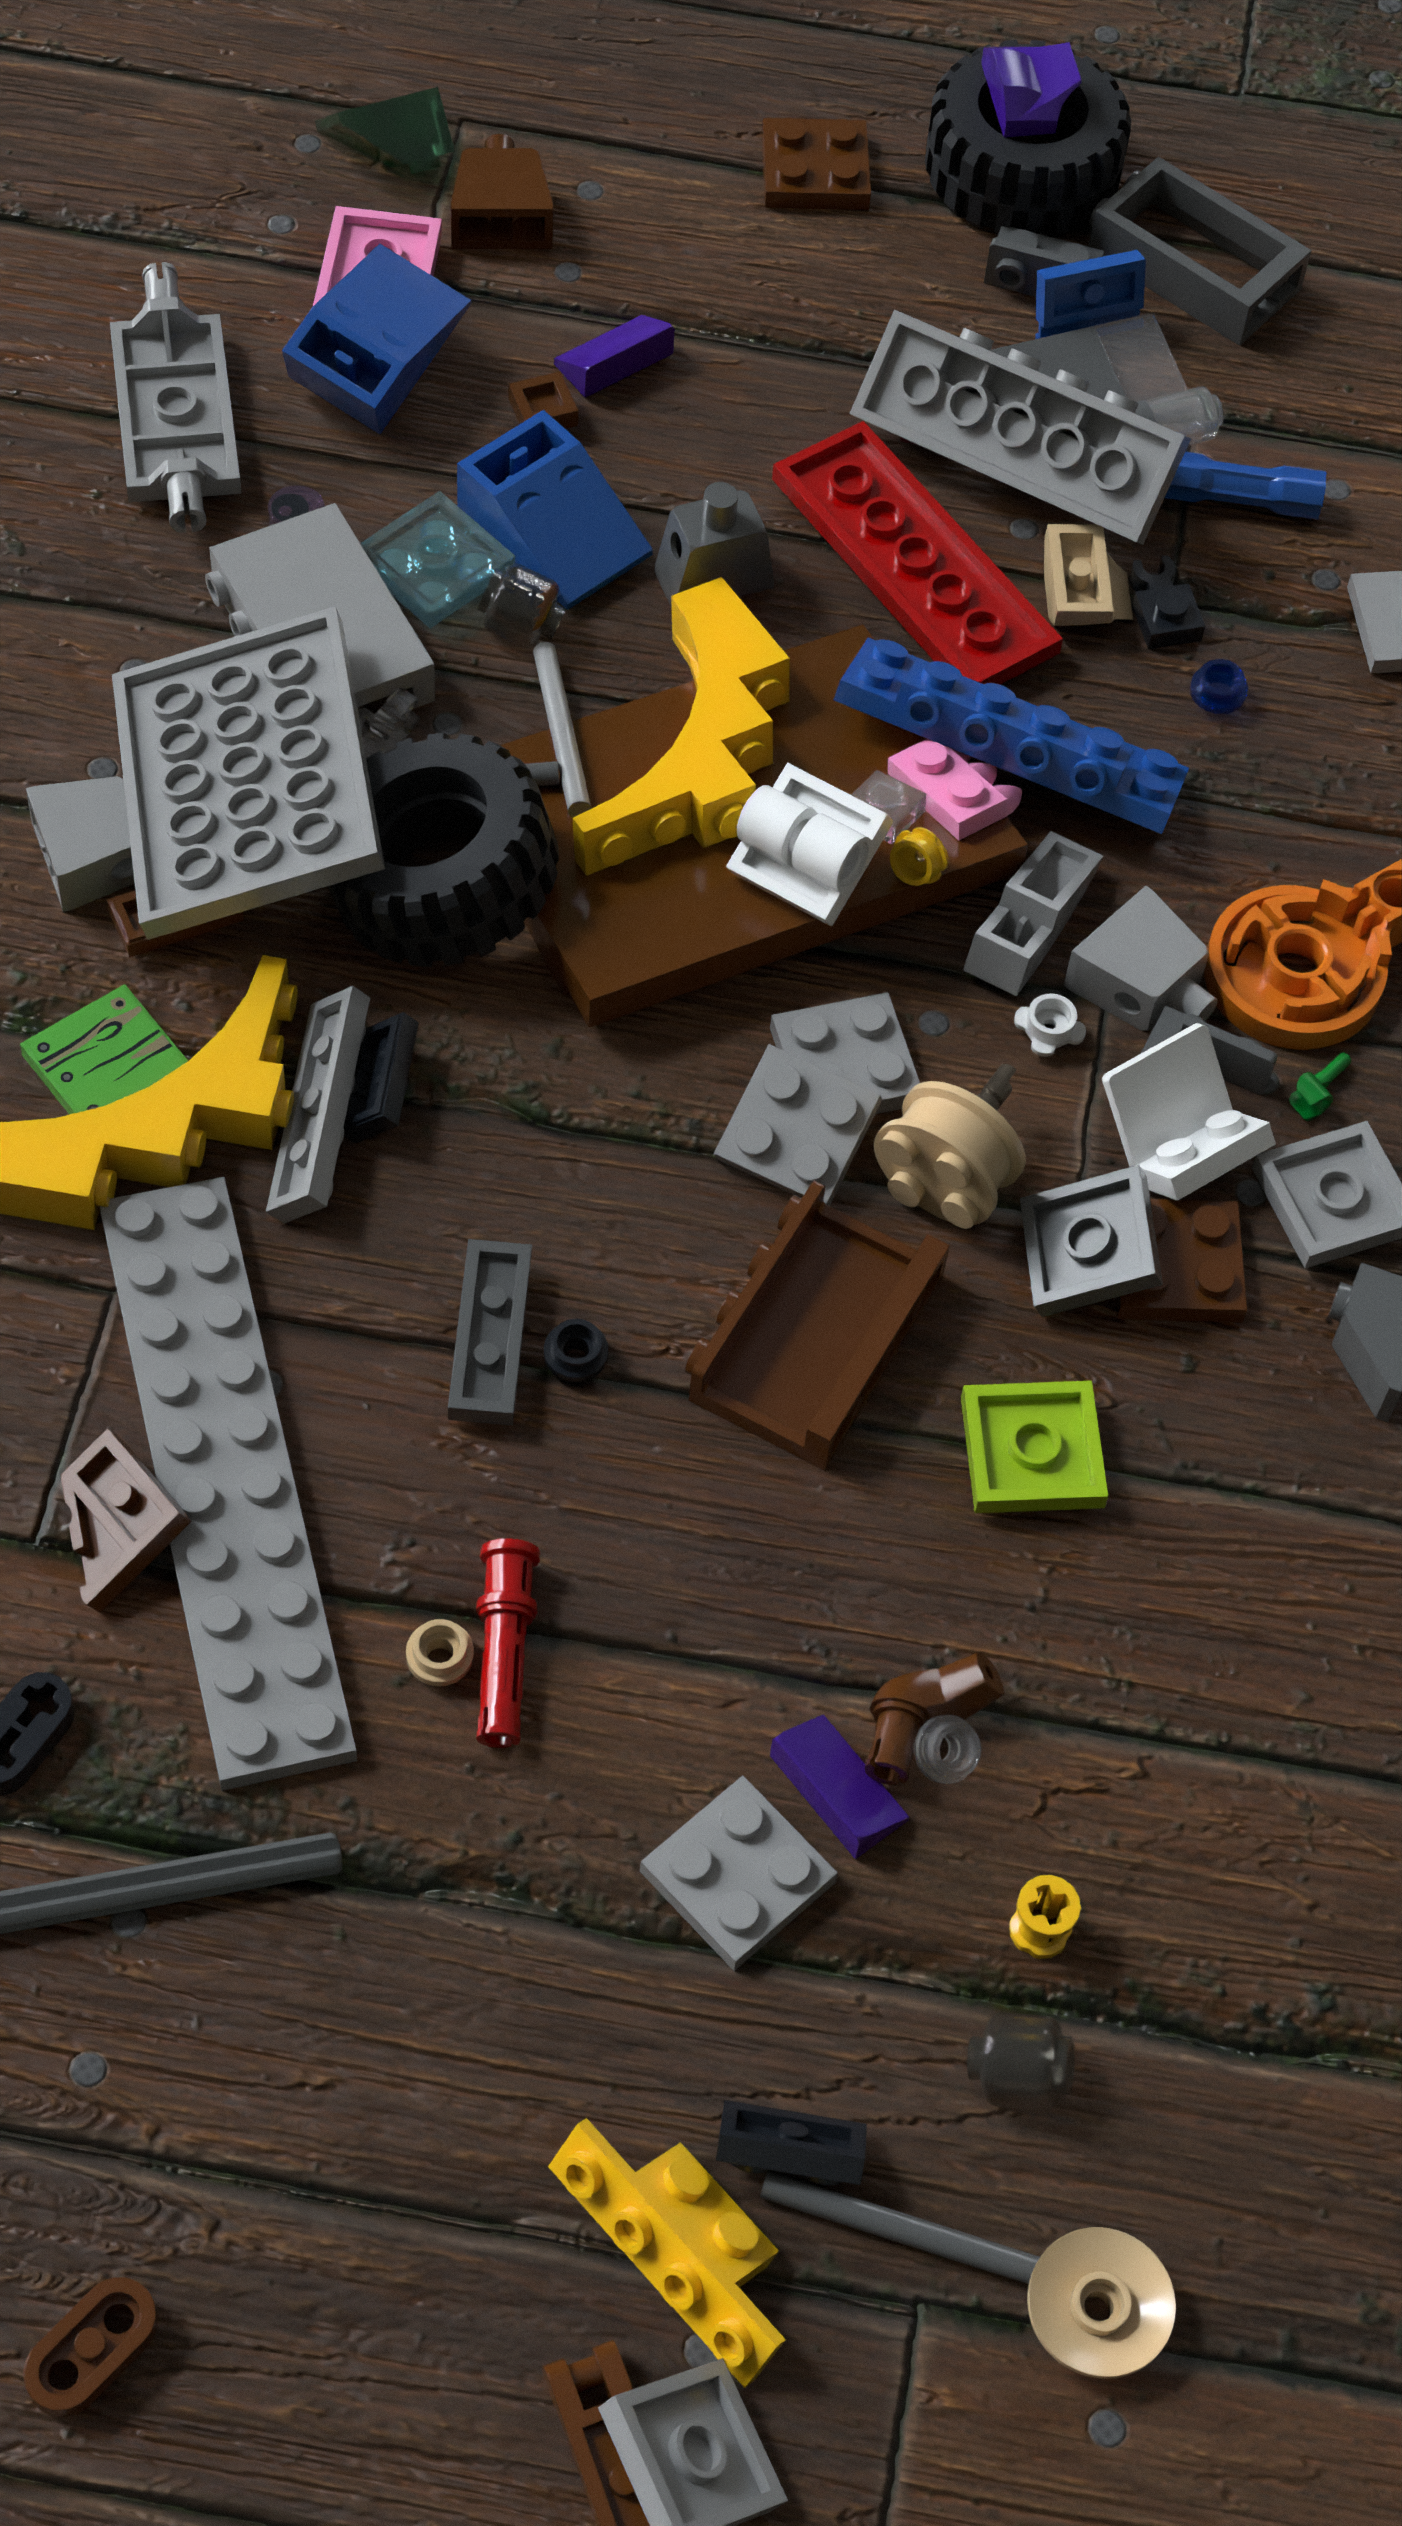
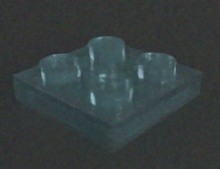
[360,491,515,628]

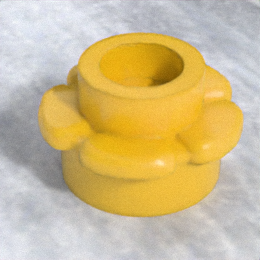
[890,827,948,886]

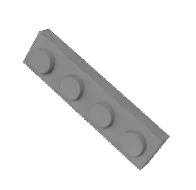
[266,986,370,1224]

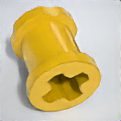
[1009,1875,1081,1959]

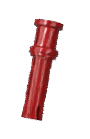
[476,1538,541,1748]

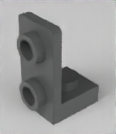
[1140,1006,1278,1095]

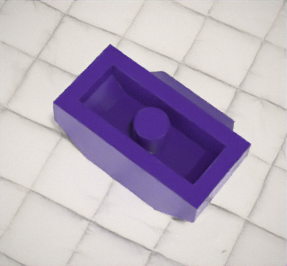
[981,42,1082,138]

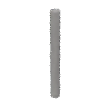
[533,642,591,817]

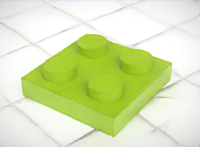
[961,1380,1108,1513]

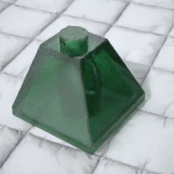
[315,87,455,174]

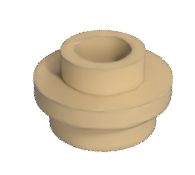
[406,1619,474,1686]

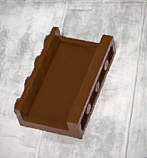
[685,1180,950,1471]

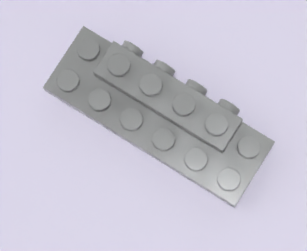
[849,309,1191,545]

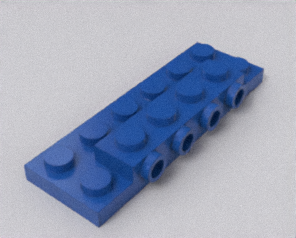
[833,637,1189,834]

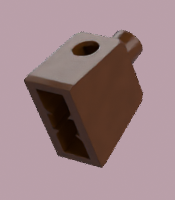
[451,134,553,249]

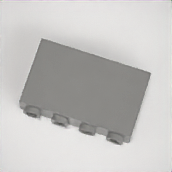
[205,503,435,709]

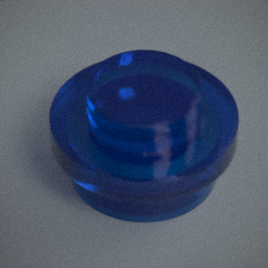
[1190,659,1248,714]

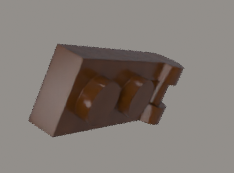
[542,2340,650,2526]

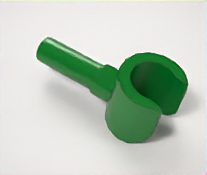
[1288,1053,1352,1121]

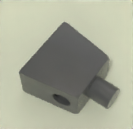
[654,482,774,609]

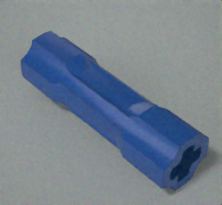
[1164,451,1327,520]

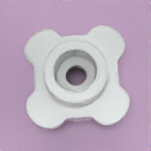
[1014,994,1086,1057]

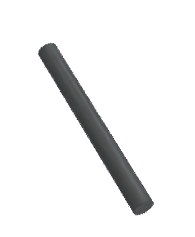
[760,2170,1040,2285]

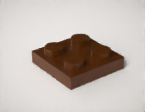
[762,117,871,210]
[1116,1199,1247,1323]

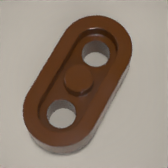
[23,2277,158,2417]

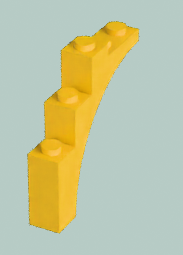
[572,577,790,876]
[0,955,298,1230]

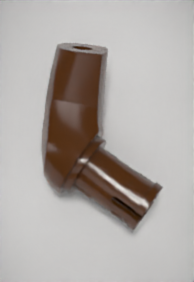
[865,1653,1005,1785]

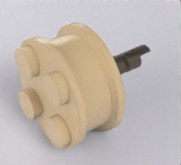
[874,1064,1026,1229]

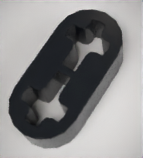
[0,1672,75,1796]

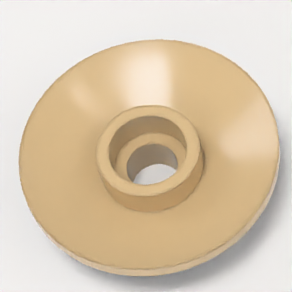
[1027,2227,1176,2379]

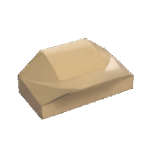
[1044,524,1133,626]

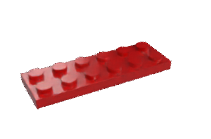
[772,421,1063,685]

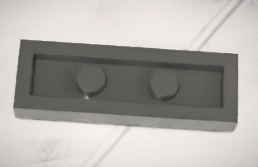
[448,1239,532,1426]

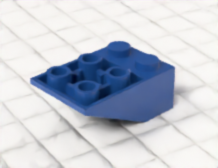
[282,244,472,434]
[457,410,653,610]

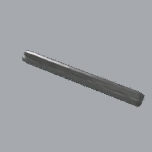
[0,1832,343,1934]

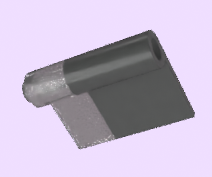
[990,312,1224,446]

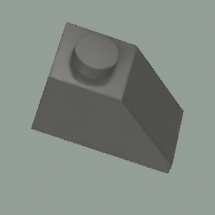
[1328,1263,1402,1422]

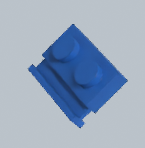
[1035,250,1146,339]

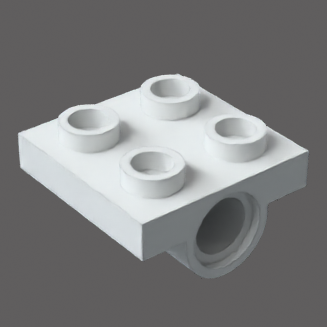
[726,762,894,927]

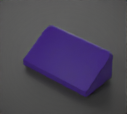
[554,315,675,398]
[770,1714,909,1859]

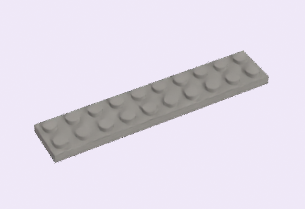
[99,1177,357,1791]

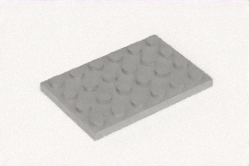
[112,606,385,940]

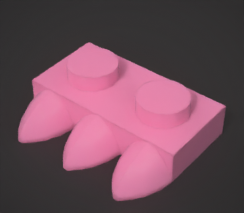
[888,739,1022,841]

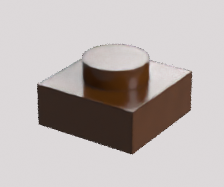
[508,372,579,429]

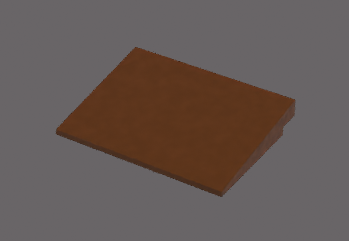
[500,624,1028,1028]

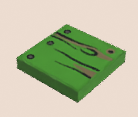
[20,984,188,1115]

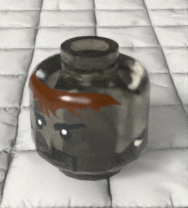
[477,563,566,649]

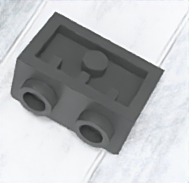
[984,226,1104,297]

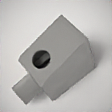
[26,776,135,912]
[1064,886,1218,1031]

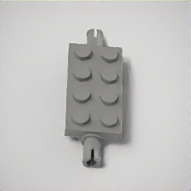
[110,262,241,533]

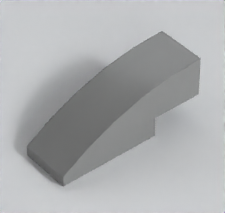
[963,831,1103,996]

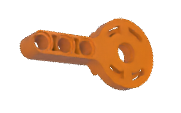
[1204,859,1402,1050]

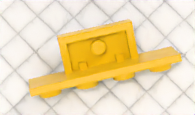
[548,2118,786,2388]

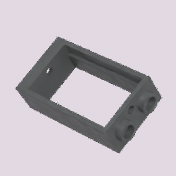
[1088,156,1312,346]

